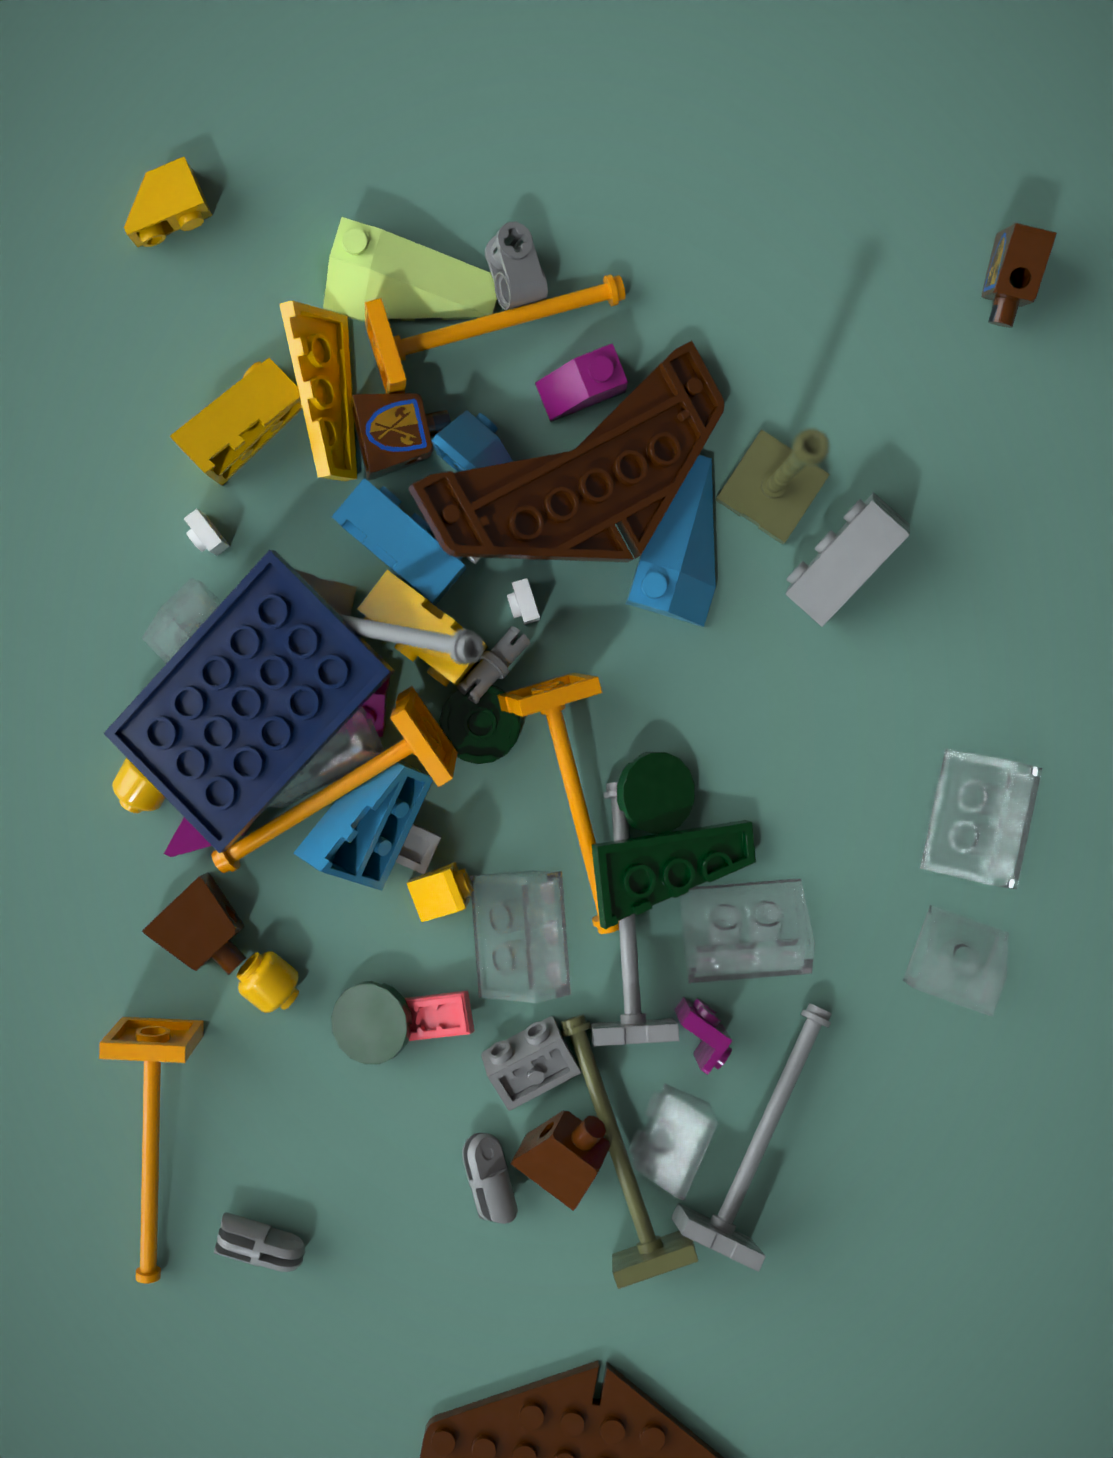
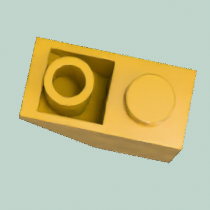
[124,157,213,247]
[406,862,474,922]

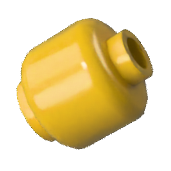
[112,757,165,813]
[236,951,299,1013]

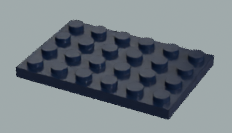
[103,550,395,853]

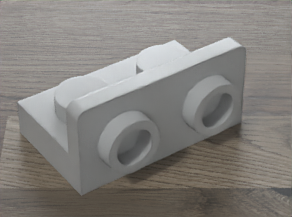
[481,1016,581,1111]

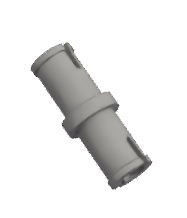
[457,626,530,704]

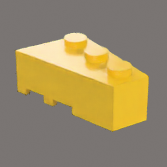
[169,357,303,486]
[357,569,488,687]

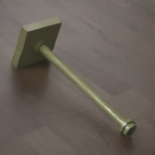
[715,429,830,545]
[561,1014,698,1289]

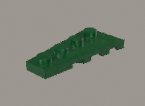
[591,820,756,929]

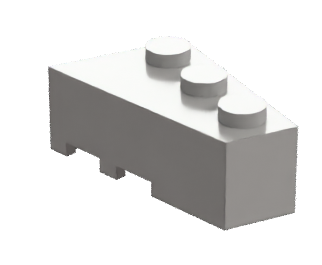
[785,492,910,627]

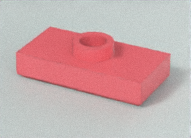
[405,990,475,1041]

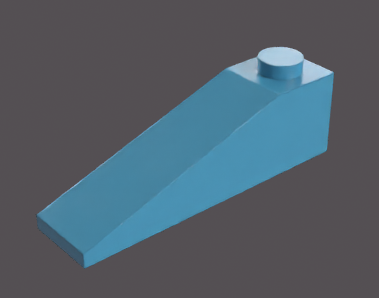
[431,410,561,561]
[626,455,716,627]

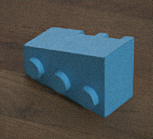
[331,478,467,606]
[293,751,433,891]

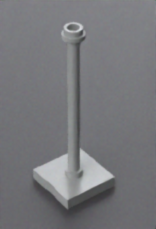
[294,569,484,665]
[591,782,679,1046]
[671,1003,831,1272]

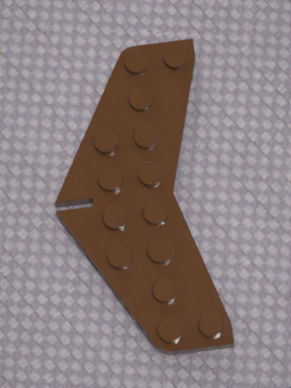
[408,341,724,562]
[420,1360,724,1458]

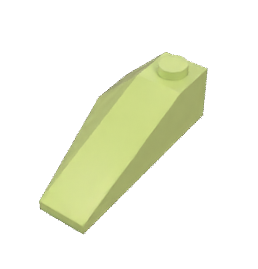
[323,217,497,322]

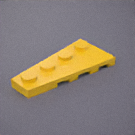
[279,301,357,481]

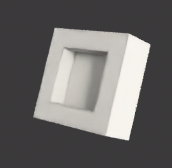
[184,508,230,556]
[507,578,540,625]

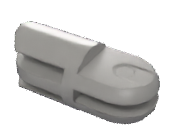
[462,1132,518,1224]
[214,1212,305,1272]

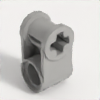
[485,222,548,310]

